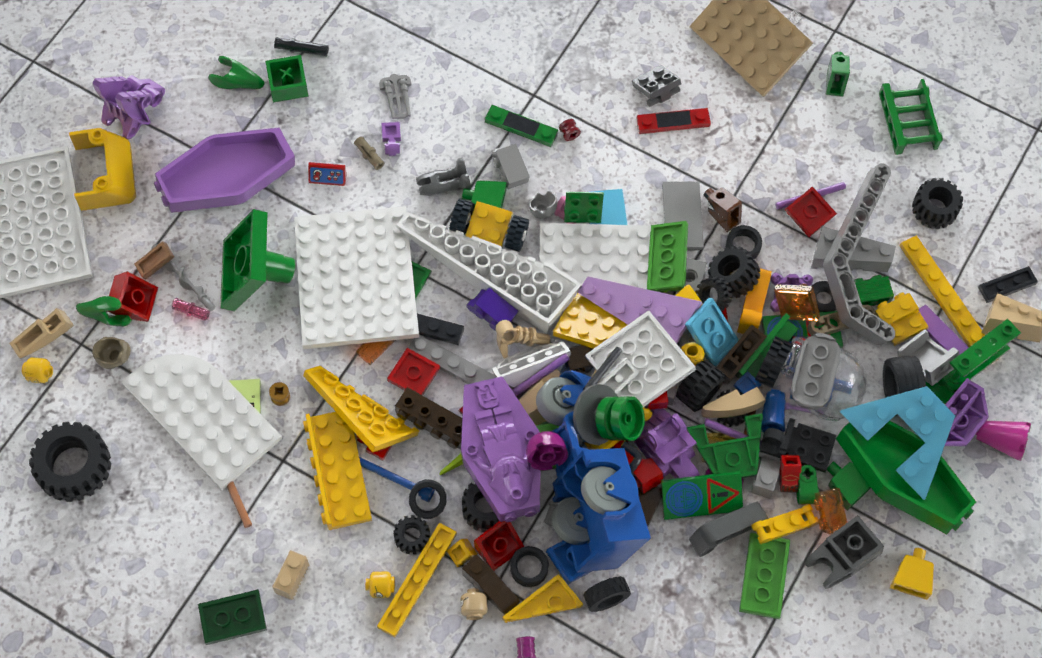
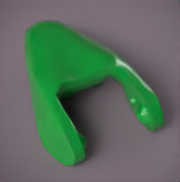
[208,56,265,89]
[76,296,132,327]

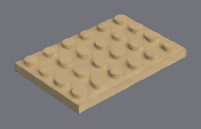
[689,0,813,97]

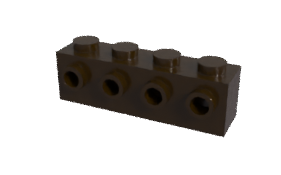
[395,387,462,450]

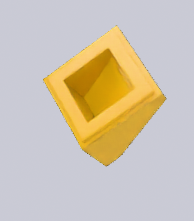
[447,539,478,567]

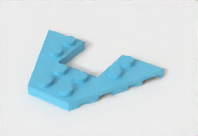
[839,386,955,500]

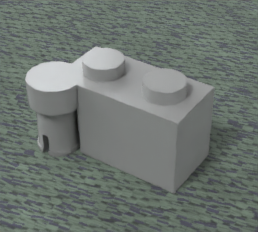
[491,144,530,189]

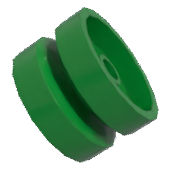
[596,396,645,441]

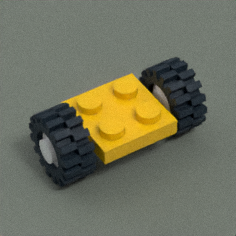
[449,199,529,252]

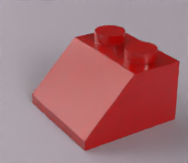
[108,271,158,322]

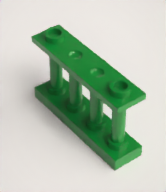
[879,79,943,155]
[940,318,1021,394]

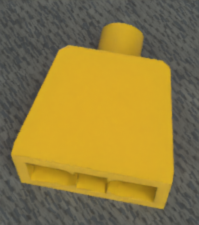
[890,548,934,600]

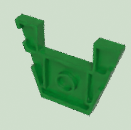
[686,413,763,478]

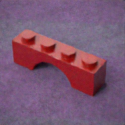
[610,440,663,494]

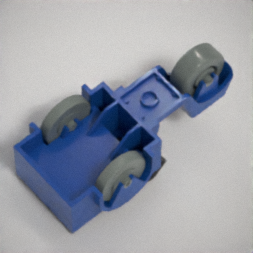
[536,370,651,573]

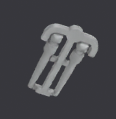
[379,74,412,119]

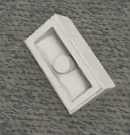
[597,358,640,394]

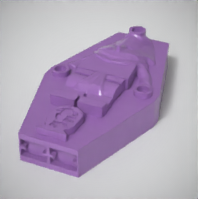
[154,127,295,213]
[461,376,541,522]

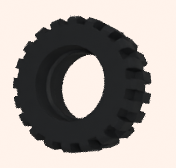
[29,422,112,502]

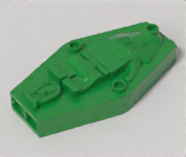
[836,421,976,535]

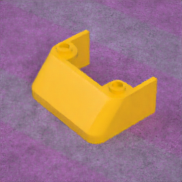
[69,128,136,211]

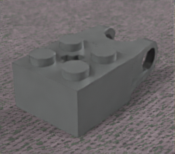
[804,515,884,589]

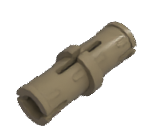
[354,136,385,170]

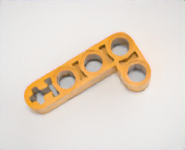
[737,268,772,334]

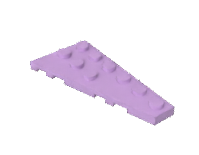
[578,276,702,344]

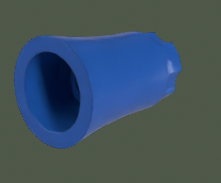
[761,389,786,433]

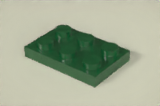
[198,589,267,645]

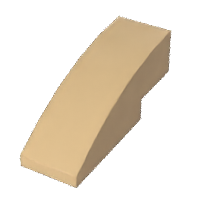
[9,308,74,358]
[701,387,766,418]

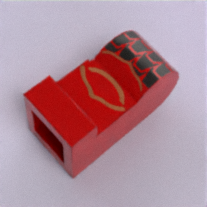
[779,455,802,492]

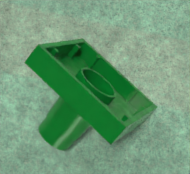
[220,209,295,311]

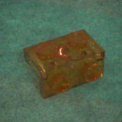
[814,487,847,534]

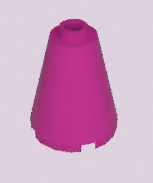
[975,421,1031,461]

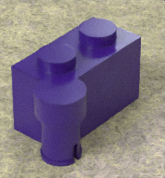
[466,288,519,331]

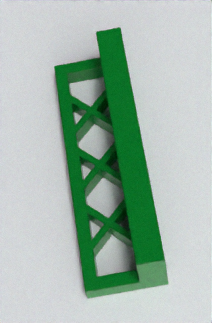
[736,313,799,379]

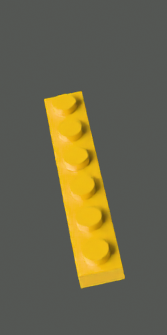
[377,522,457,638]

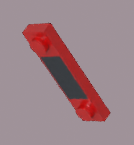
[636,108,711,134]

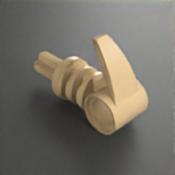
[495,320,551,359]

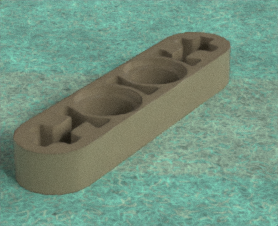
[807,305,876,336]

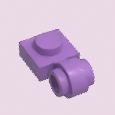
[381,122,401,156]

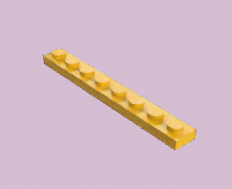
[899,235,997,361]

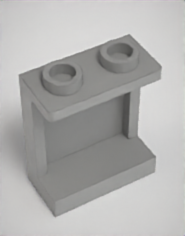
[897,329,959,386]

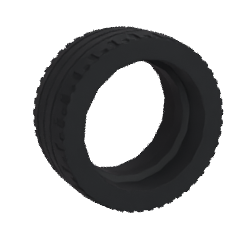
[882,356,926,416]

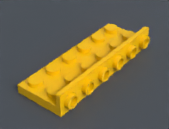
[303,412,372,530]

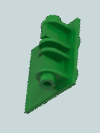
[564,191,604,223]

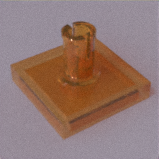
[774,283,820,321]

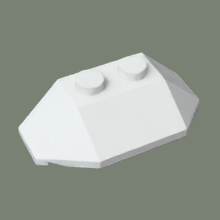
[492,341,571,388]

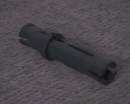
[274,37,329,57]

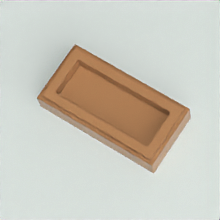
[134,241,174,280]

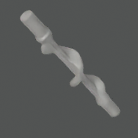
[152,244,215,312]

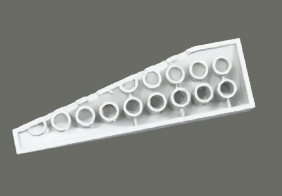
[396,212,582,334]

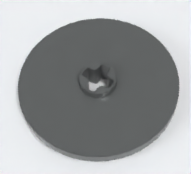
[573,384,618,445]

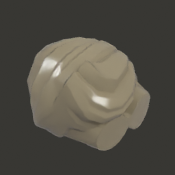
[92,337,131,369]

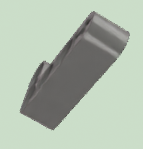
[689,501,769,557]

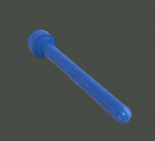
[359,457,435,503]

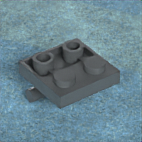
[632,65,681,107]

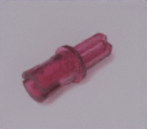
[172,298,210,321]

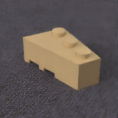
[981,293,1042,343]

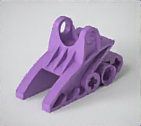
[92,75,165,139]
[634,405,700,478]

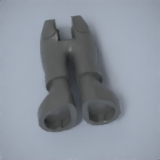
[416,157,471,196]

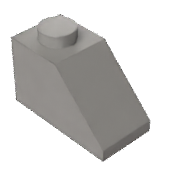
[751,456,780,499]

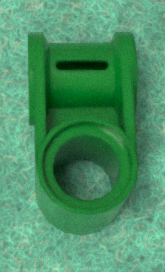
[796,465,820,505]

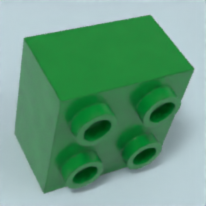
[265,55,309,103]

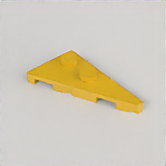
[502,574,583,623]

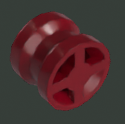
[559,118,581,141]

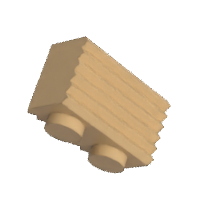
[272,550,310,600]

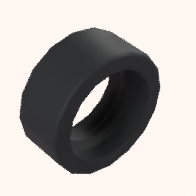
[725,225,762,259]
[409,479,447,519]
[510,546,549,587]

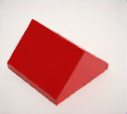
[474,521,524,571]

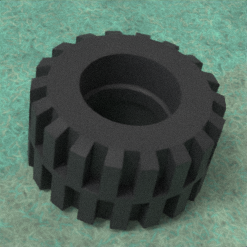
[912,178,963,229]
[708,246,760,298]
[676,359,726,412]
[462,482,499,532]

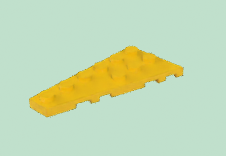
[553,293,628,349]
[303,366,420,452]

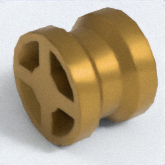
[269,382,290,406]

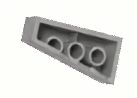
[811,226,896,272]

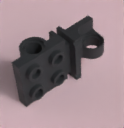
[759,418,837,473]

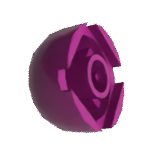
[526,431,568,470]

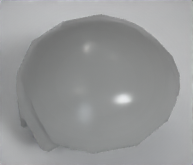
[529,191,557,218]

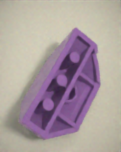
[945,378,989,446]

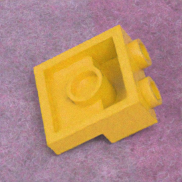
[875,292,929,346]

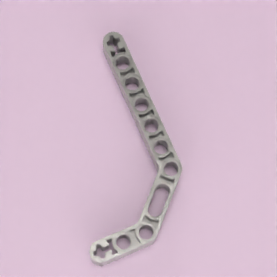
[823,163,895,345]

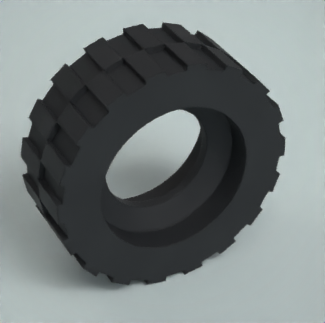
[583,576,631,612]

